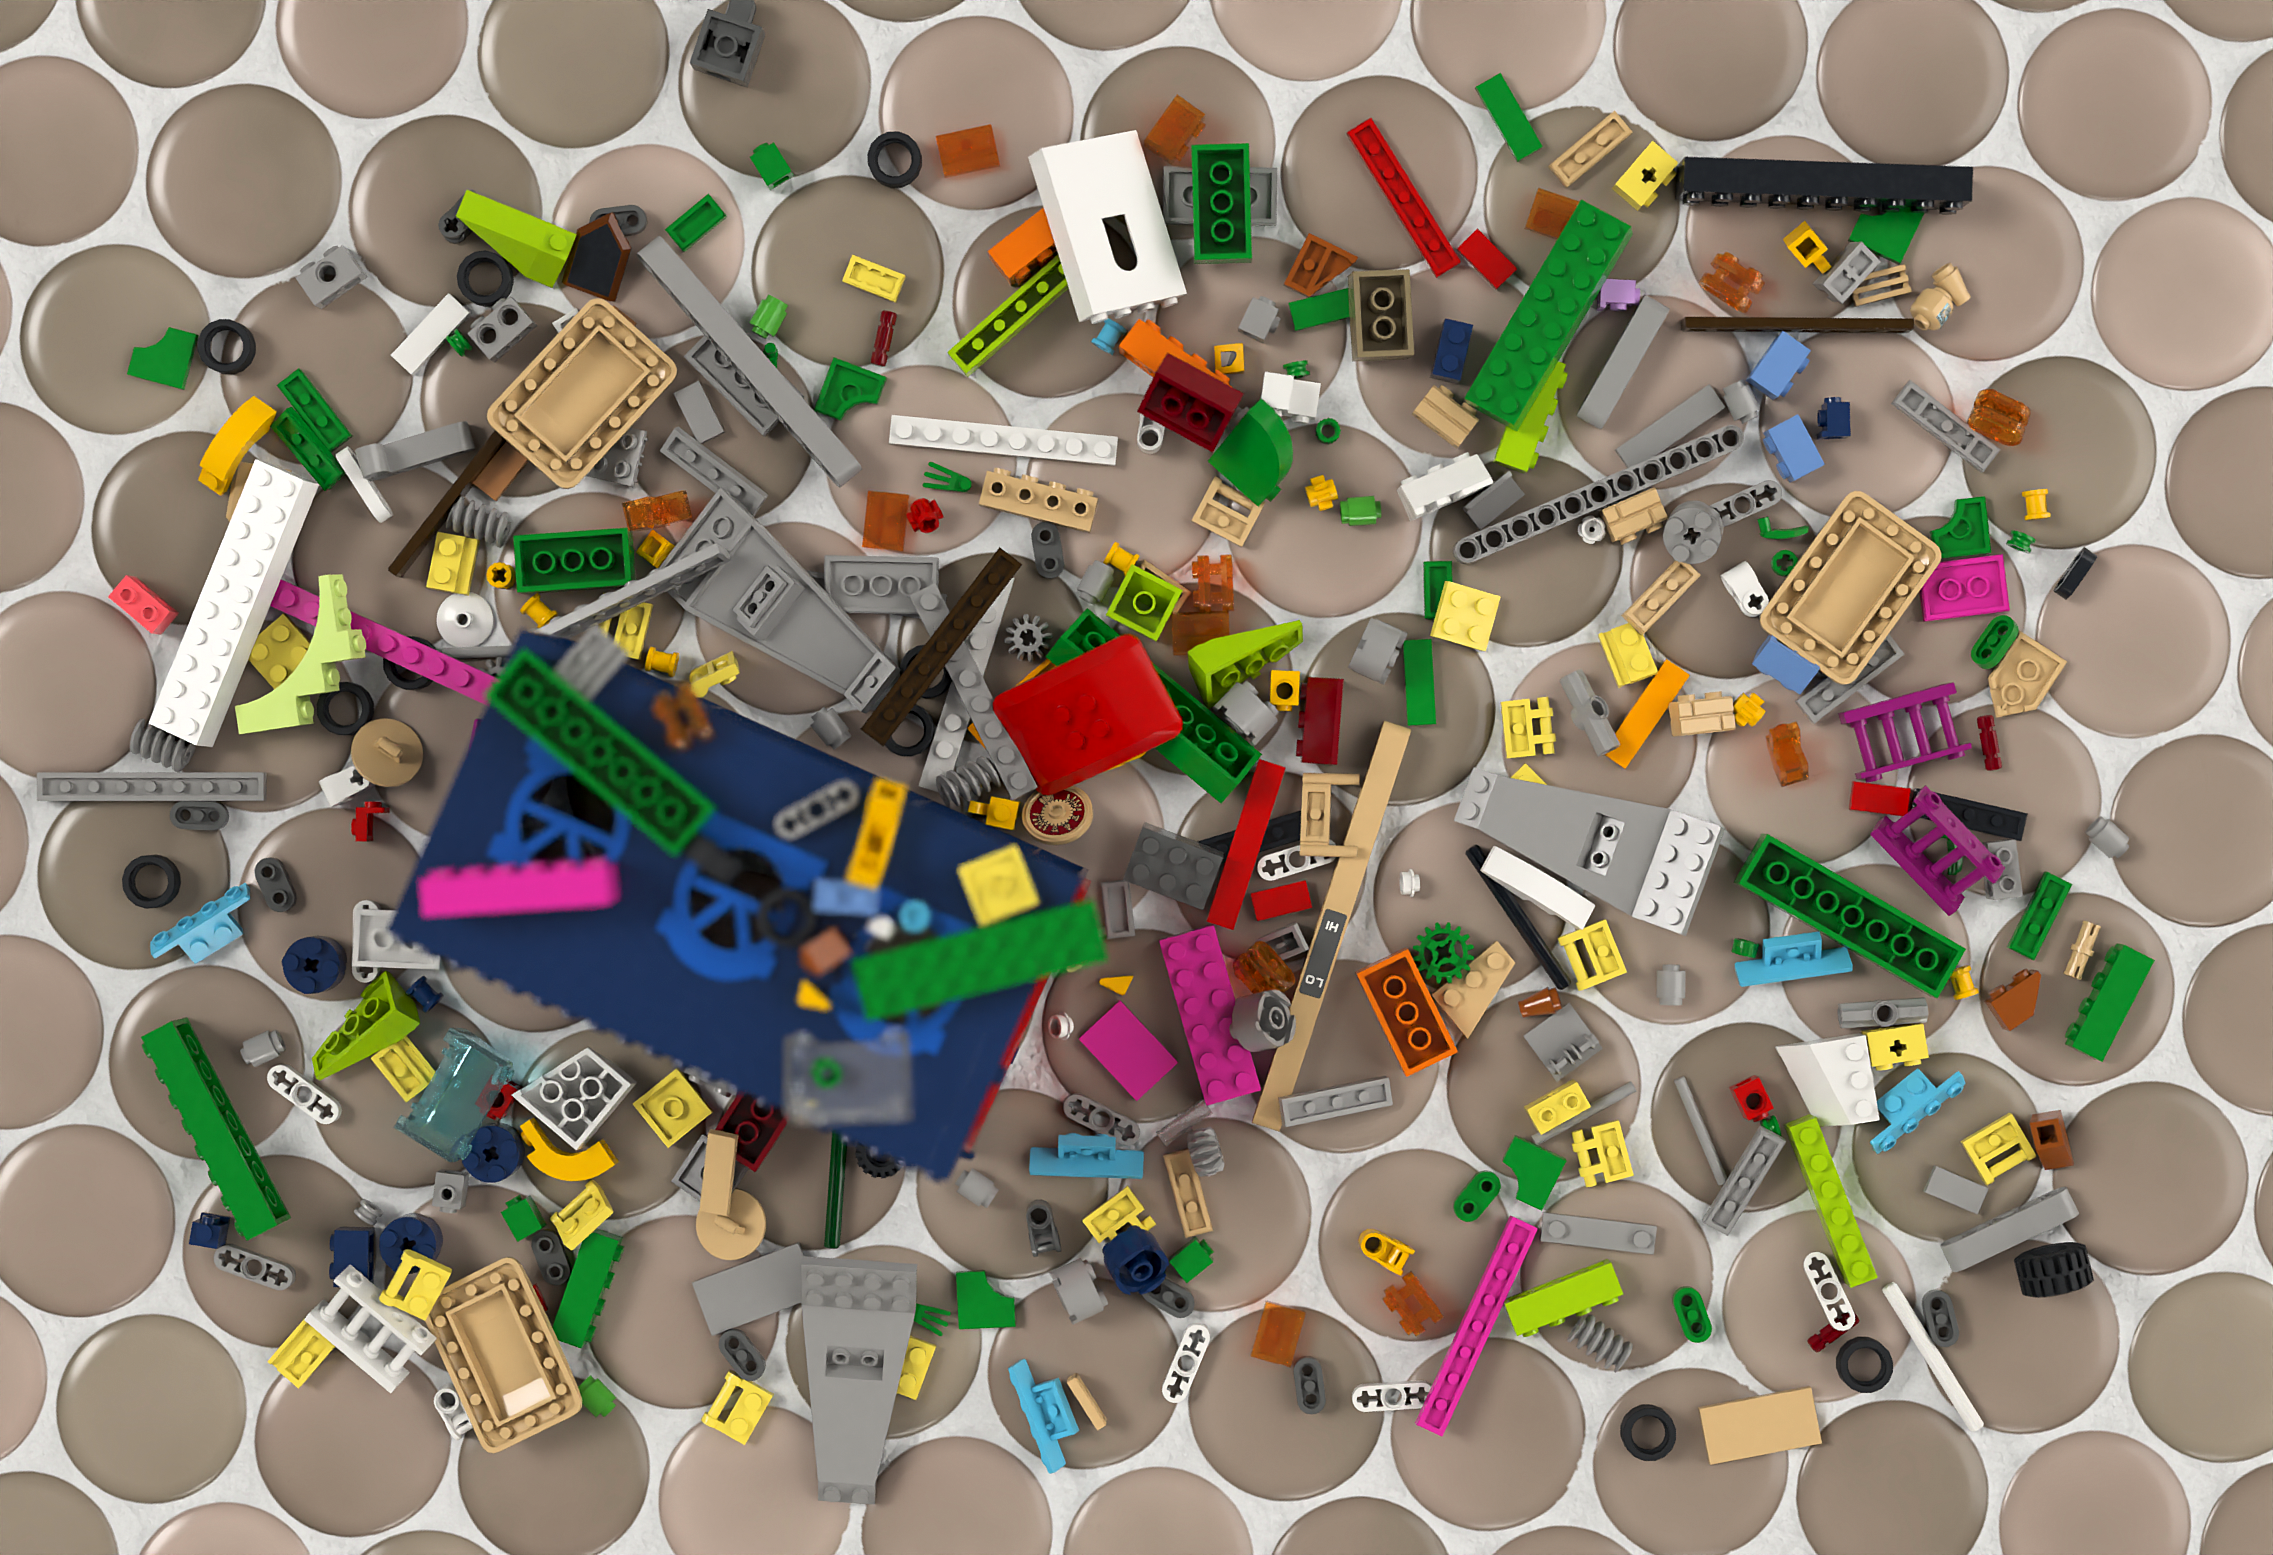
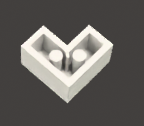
[1261,372,1321,424]

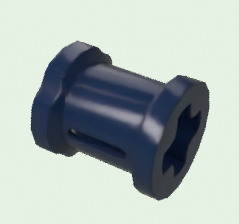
[405,975,444,1013]

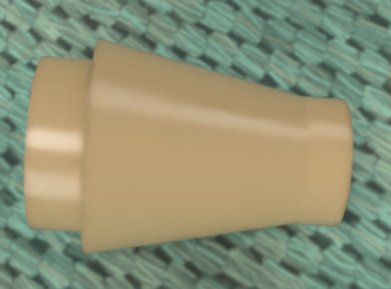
[1931,262,1971,307]

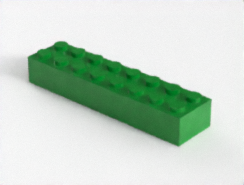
[1465,199,1633,432]
[1046,608,1262,804]
[483,648,718,856]
[1733,833,1966,999]
[852,898,1108,1021]
[141,1017,291,1241]

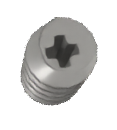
[446,496,511,548]
[130,718,196,772]
[936,756,1001,808]
[1567,1315,1633,1373]

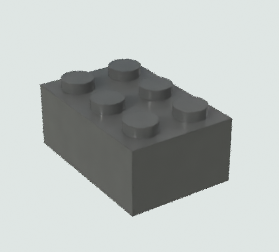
[1123,822,1224,910]

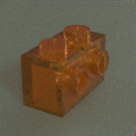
[1144,94,1206,166]

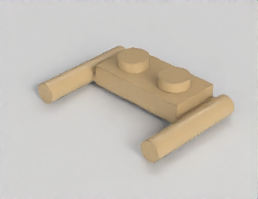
[1300,773,1360,857]

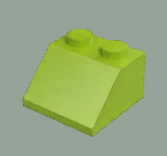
[1106,564,1183,642]

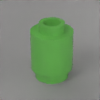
[749,294,788,339]
[1340,496,1381,526]
[578,1375,616,1417]

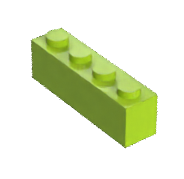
[1493,361,1568,474]
[1504,1259,1623,1337]

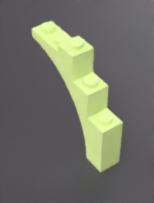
[235,574,366,734]

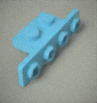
[150,883,251,964]
[1735,931,1853,987]
[1870,1068,1966,1154]
[1029,1133,1144,1179]
[1008,1359,1079,1474]

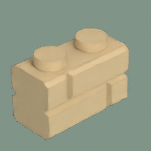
[1411,385,1479,449]
[1599,487,1668,545]
[1669,691,1736,737]

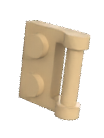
[1192,476,1265,548]

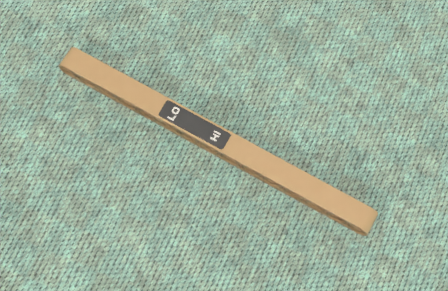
[1252,720,1411,1132]

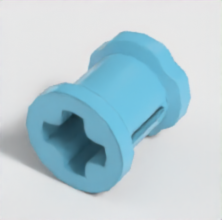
[1091,318,1127,355]

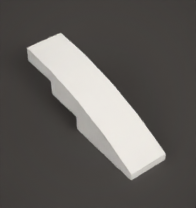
[1480,846,1595,930]

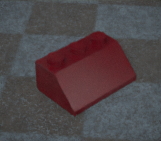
[1137,353,1244,453]
[1296,677,1344,765]

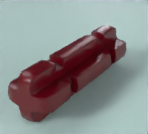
[871,310,897,367]
[1977,715,2002,771]
[1807,1312,1860,1353]

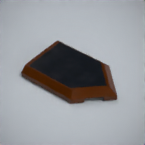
[562,212,632,302]

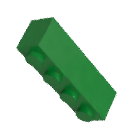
[2065,943,2155,1062]
[552,1228,625,1348]

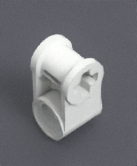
[1137,414,1165,454]
[1720,561,1769,617]
[319,766,375,808]
[434,1382,473,1440]

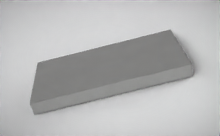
[1163,166,1277,226]
[684,335,804,437]
[824,555,939,614]
[692,1242,804,1336]

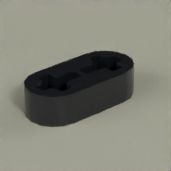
[2053,547,2097,600]

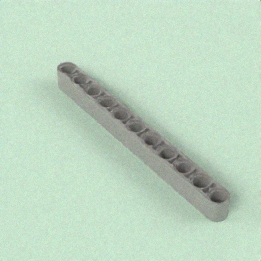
[636,236,862,488]
[1453,425,1744,564]

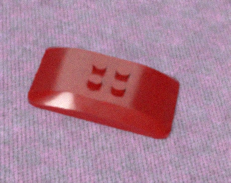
[992,633,1183,796]

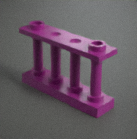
[1838,682,1972,783]
[1870,785,2005,916]

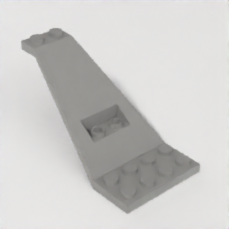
[659,488,901,714]
[1454,767,1725,936]
[801,1256,917,1505]

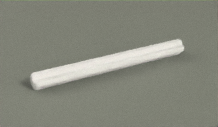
[1882,1282,1984,1432]

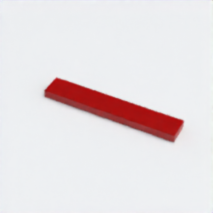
[1347,118,1461,278]
[1206,759,1286,930]

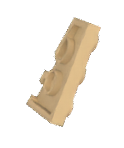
[1431,940,1515,1039]

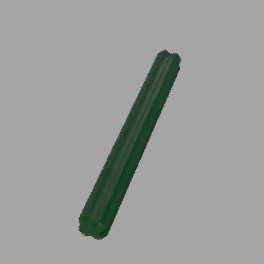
[824,1130,847,1249]

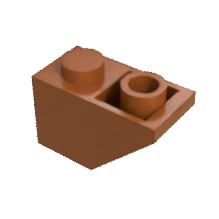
[799,927,853,976]
[1984,968,2041,1031]
[2030,1110,2074,1170]

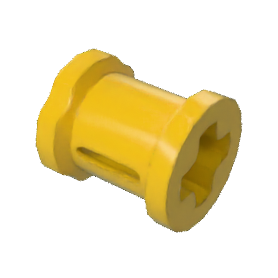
[2022,489,2051,521]
[1103,541,1140,576]
[486,562,516,589]
[520,593,558,628]
[645,647,679,677]
[1950,965,1979,1000]

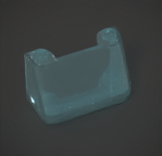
[394,1027,514,1162]

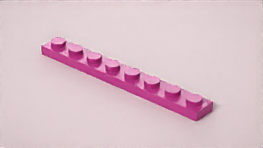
[1415,1215,1538,1436]

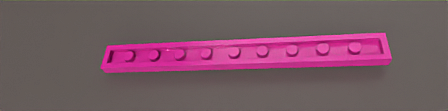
[270,579,498,705]

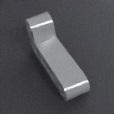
[355,421,476,481]

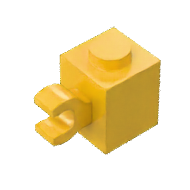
[1783,221,1832,274]
[968,796,1020,830]

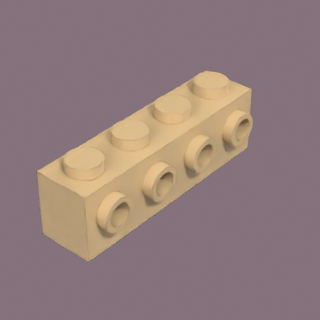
[979,468,1098,533]

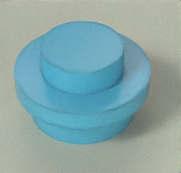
[899,901,931,932]

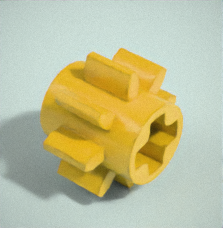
[1305,475,1338,511]
[1733,693,1766,727]

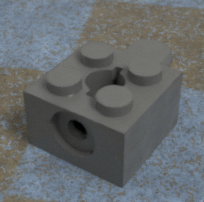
[690,0,766,88]

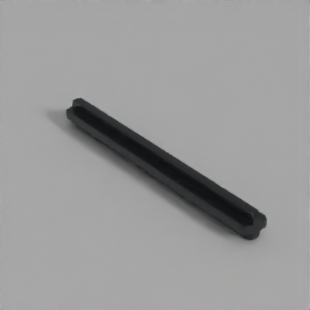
[1465,845,1571,990]

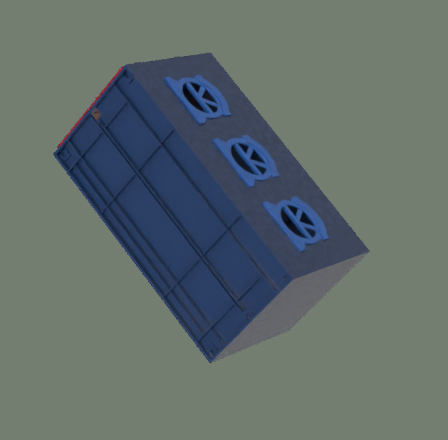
[386,628,1091,1183]

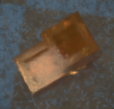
[622,490,692,531]
[1766,721,1809,787]

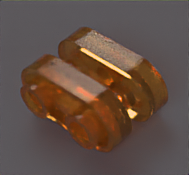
[1698,252,1765,313]
[1968,389,2031,446]
[1192,554,1234,612]
[651,681,715,752]
[1233,941,1295,997]
[1382,1271,1444,1337]

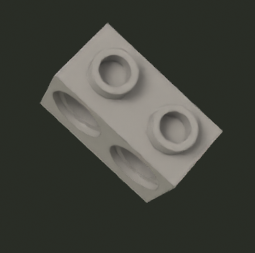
[467,296,537,363]
[1981,839,2023,900]

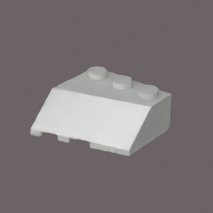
[1397,452,1493,522]
[1775,1033,1880,1126]
[512,1047,637,1150]

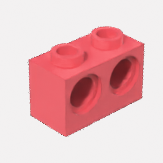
[108,575,179,635]

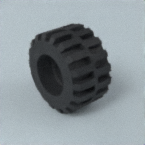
[2014,1242,2094,1298]

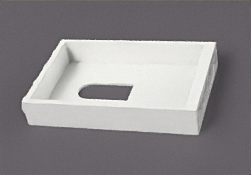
[1028,130,1187,324]

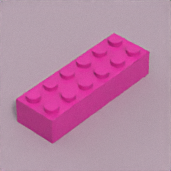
[420,857,620,917]
[1159,924,1261,1106]

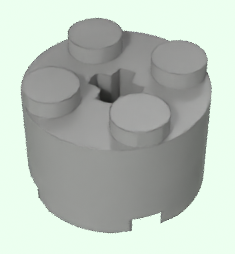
[1663,501,1723,564]
[1348,618,1408,685]
[1213,681,1279,747]
[1229,990,1296,1052]
[1049,1258,1108,1325]

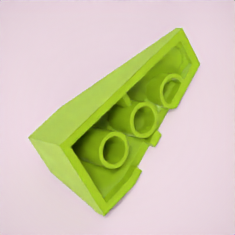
[456,190,577,288]
[1188,620,1303,709]
[311,971,420,1080]

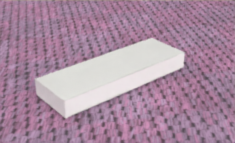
[391,293,471,375]

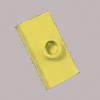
[842,255,906,303]

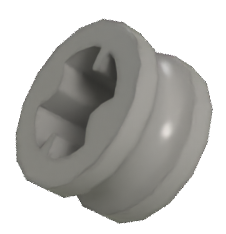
[354,1199,383,1226]

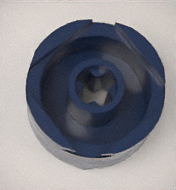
[282,936,347,994]
[462,1122,525,1183]
[379,1213,443,1274]
[1102,1225,1169,1295]

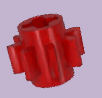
[906,498,944,533]

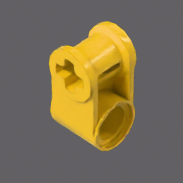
[1358,1229,1415,1276]

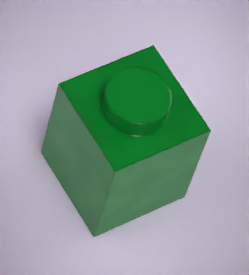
[750,142,794,191]
[501,1195,547,1242]
[1169,1236,1214,1283]

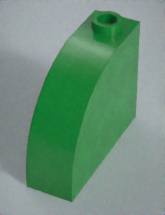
[1208,398,1293,507]

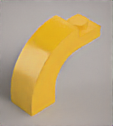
[198,396,277,496]
[846,779,907,890]
[520,1117,619,1181]

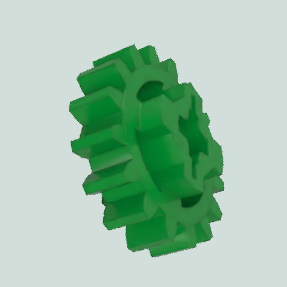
[1413,922,1474,984]

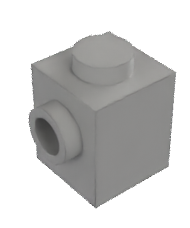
[1238,296,1281,343]
[432,1169,470,1213]

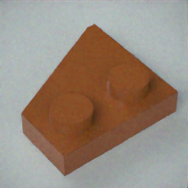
[1283,233,1358,298]

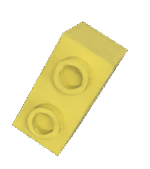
[1612,141,1678,211]
[1861,1023,1929,1071]
[1524,1079,1591,1135]

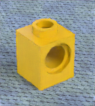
[1269,670,1300,711]

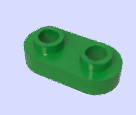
[1971,615,2019,669]
[1453,1170,1501,1222]
[1672,1286,1712,1343]

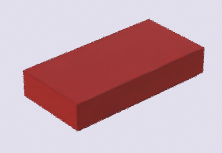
[1456,228,1517,290]
[1849,781,1911,816]
[1250,880,1312,921]

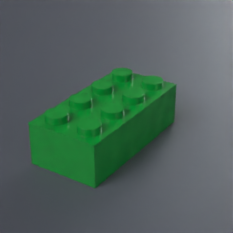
[1191,143,1252,264]
[513,528,636,594]

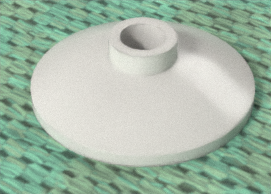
[437,592,494,647]

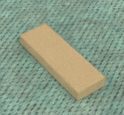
[1548,111,1633,188]
[1621,560,1701,635]
[699,1129,738,1216]
[1163,1148,1213,1238]

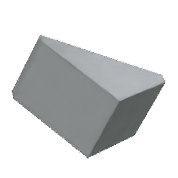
[1256,921,1309,966]

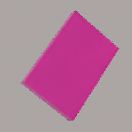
[1919,554,2010,622]
[1079,1000,1178,1101]

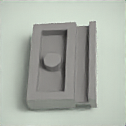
[554,624,630,701]

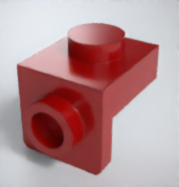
[351,802,390,842]

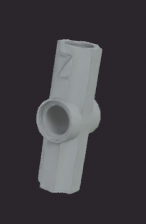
[1560,669,1620,757]
[1837,997,1928,1029]

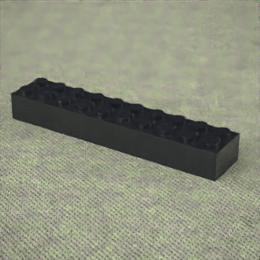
[1675,157,1973,215]

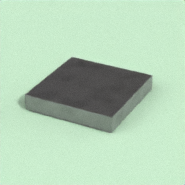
[671,1134,749,1201]

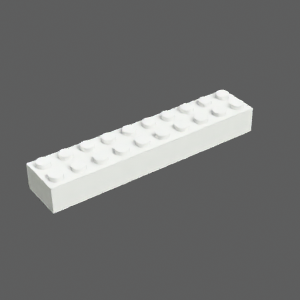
[149,459,319,747]

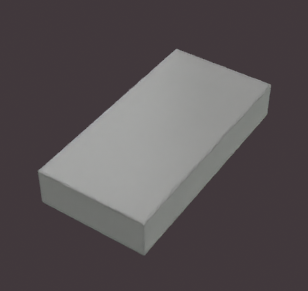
[673,381,725,444]
[1101,880,1135,939]
[1923,1165,1989,1215]

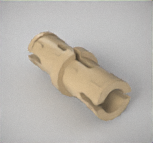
[2063,920,2101,980]

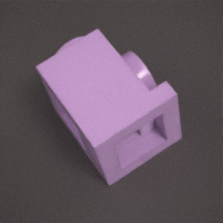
[1597,279,1640,311]

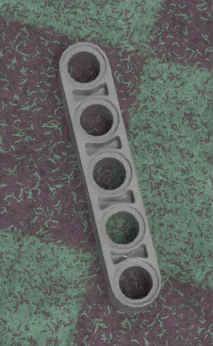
[1576,295,1670,430]
[1940,1187,2079,1272]

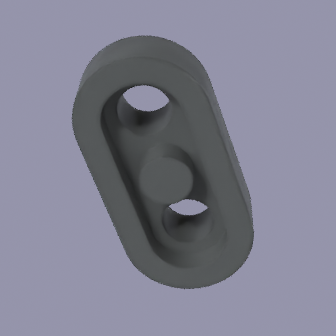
[589,205,647,236]
[1031,522,1064,579]
[170,801,229,830]
[254,857,297,912]
[531,1229,572,1285]
[1142,1277,1195,1318]
[1921,1289,1959,1347]
[719,1329,766,1381]
[1293,1356,1326,1415]

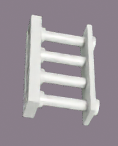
[304,1265,437,1393]

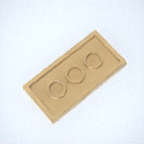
[1698,1386,1822,1465]

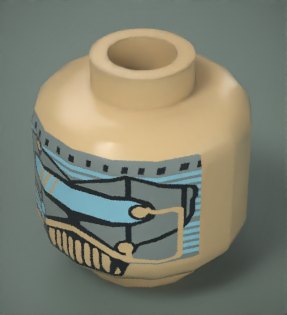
[1910,287,1954,330]

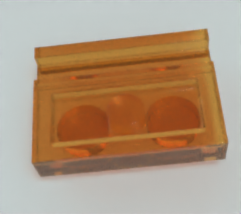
[936,124,1000,178]
[1524,188,1579,240]
[862,490,910,552]
[1172,610,1230,656]
[1250,1300,1306,1368]

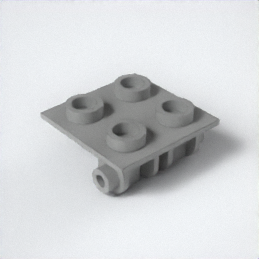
[586,428,648,487]
[1524,1003,1603,1082]

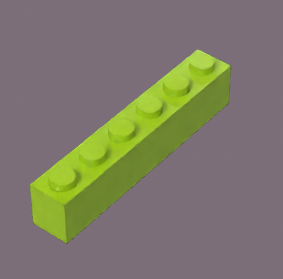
[947,255,1069,377]
[1783,1114,1878,1288]

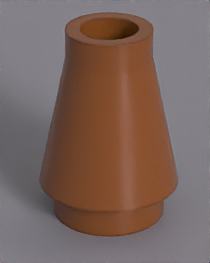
[1518,987,1562,1018]

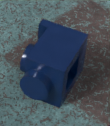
[1817,397,1851,440]
[189,1212,230,1249]

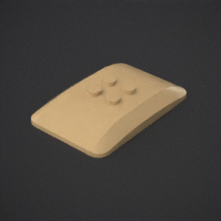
[487,298,677,489]
[1760,491,1941,685]
[425,1257,583,1453]

